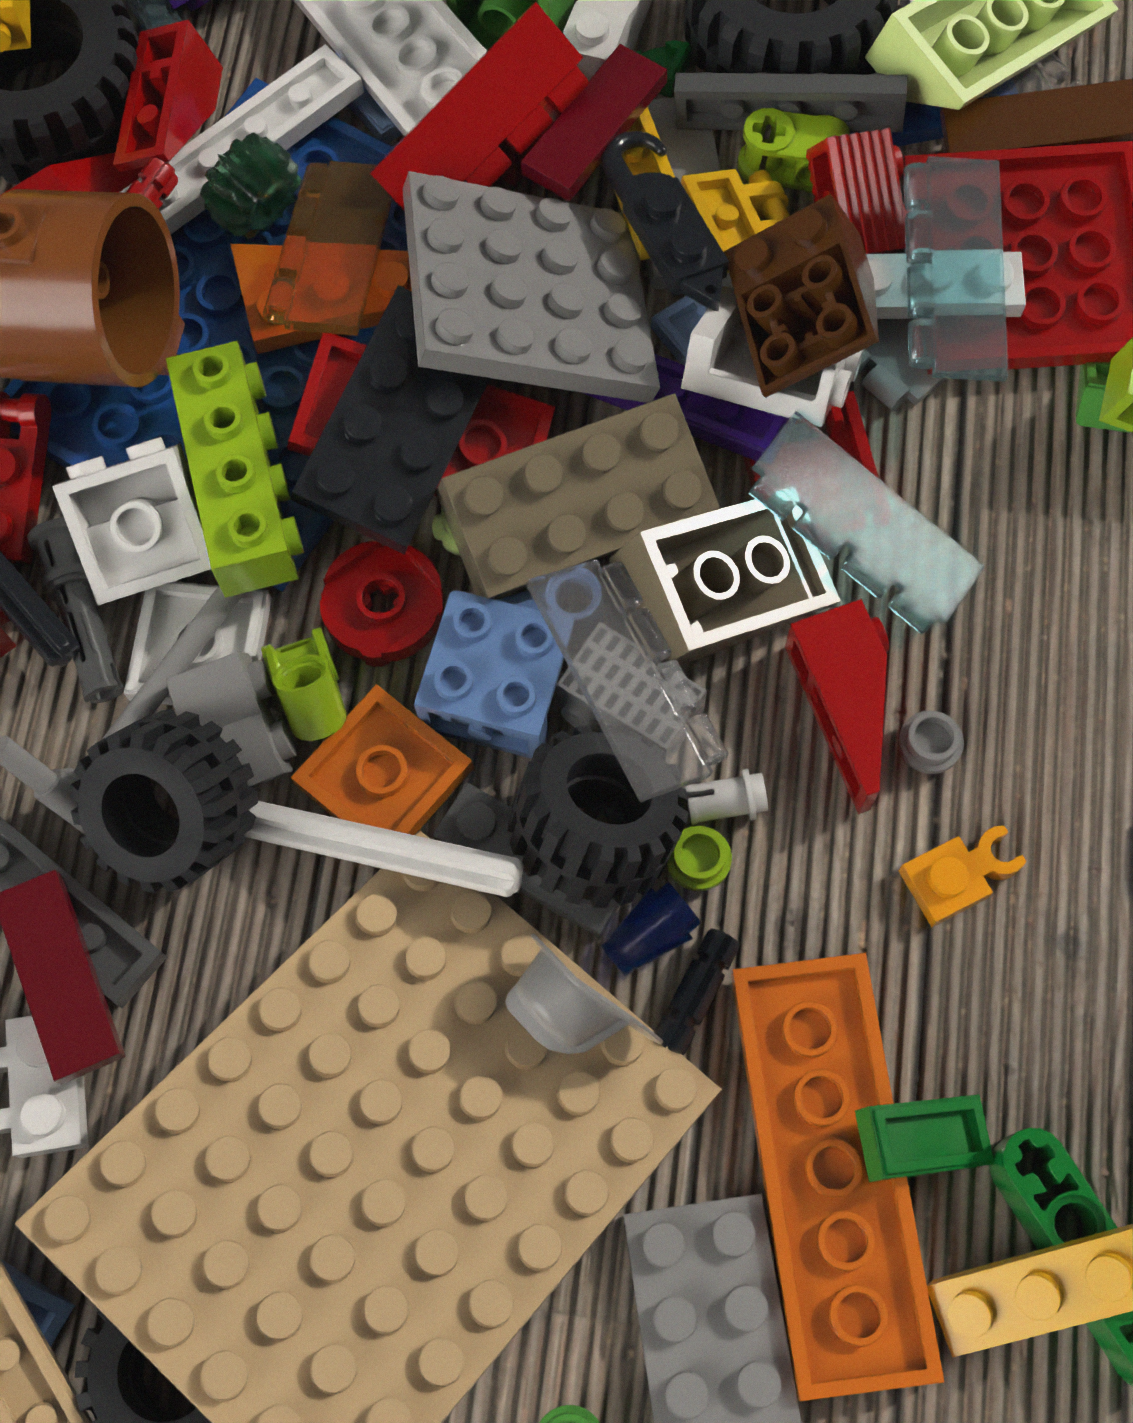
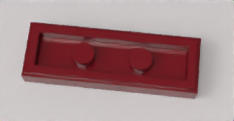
[521,44,667,202]
[0,869,126,1085]

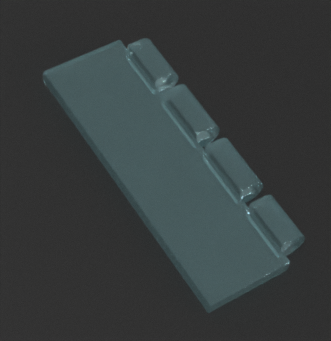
[904,156,1009,382]
[748,411,985,634]

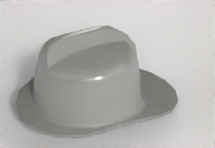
[505,934,663,1054]

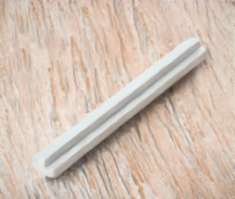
[244,801,523,897]

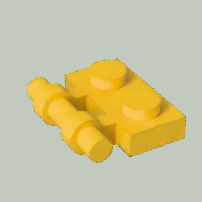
[681,169,790,273]

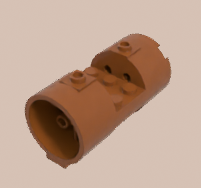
[0,189,185,387]

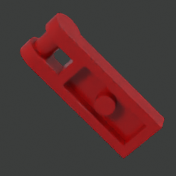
[0,391,51,565]

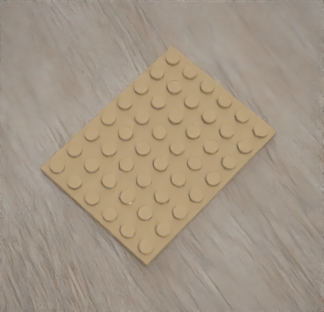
[15,830,722,1423]

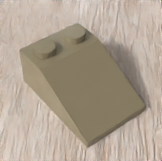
[608,489,841,668]

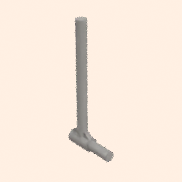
[0,586,245,834]

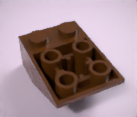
[724,194,879,398]

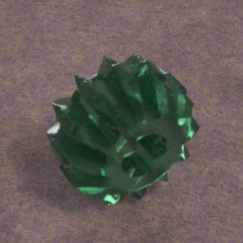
[200,132,301,239]

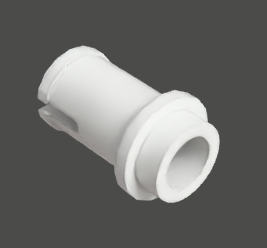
[685,769,768,825]

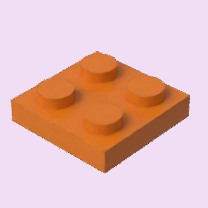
[290,684,474,835]

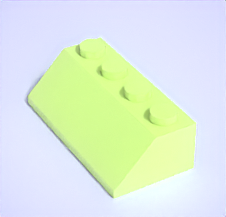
[865,0,1118,110]

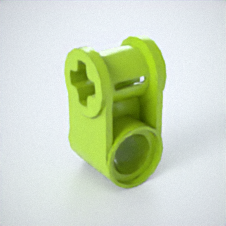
[737,108,850,194]
[261,627,347,741]

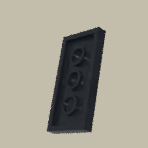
[291,285,490,555]

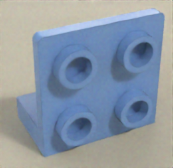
[414,590,573,759]

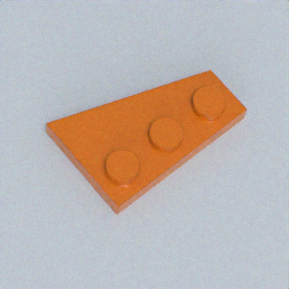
[230,243,412,354]

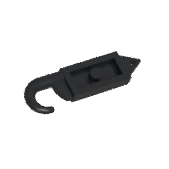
[601,131,729,311]

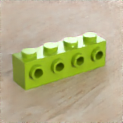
[166,341,304,598]

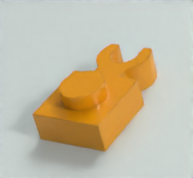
[898,826,1026,928]

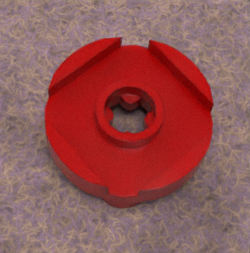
[320,541,445,667]

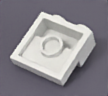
[52,437,211,605]

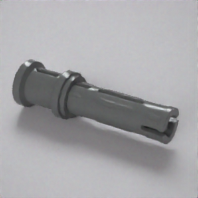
[27,518,124,704]

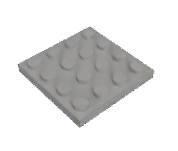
[403,171,660,403]

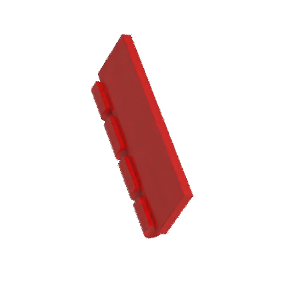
[369,2,590,212]

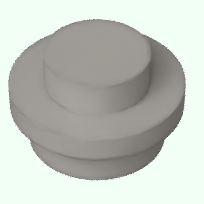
[898,711,964,774]

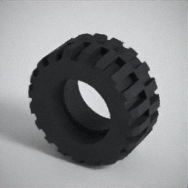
[0,0,138,184]
[684,0,898,75]

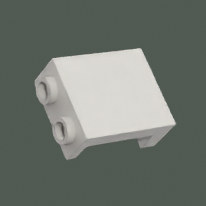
[681,286,864,427]

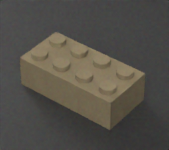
[436,393,720,600]

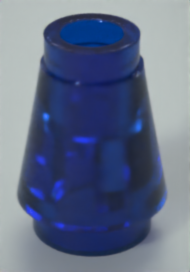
[601,882,702,977]

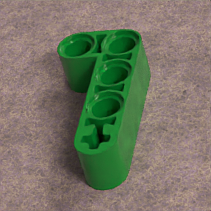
[989,1128,1133,1386]

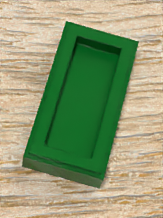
[855,1094,994,1182]

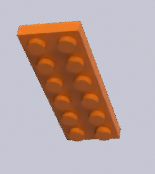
[731,953,944,1401]

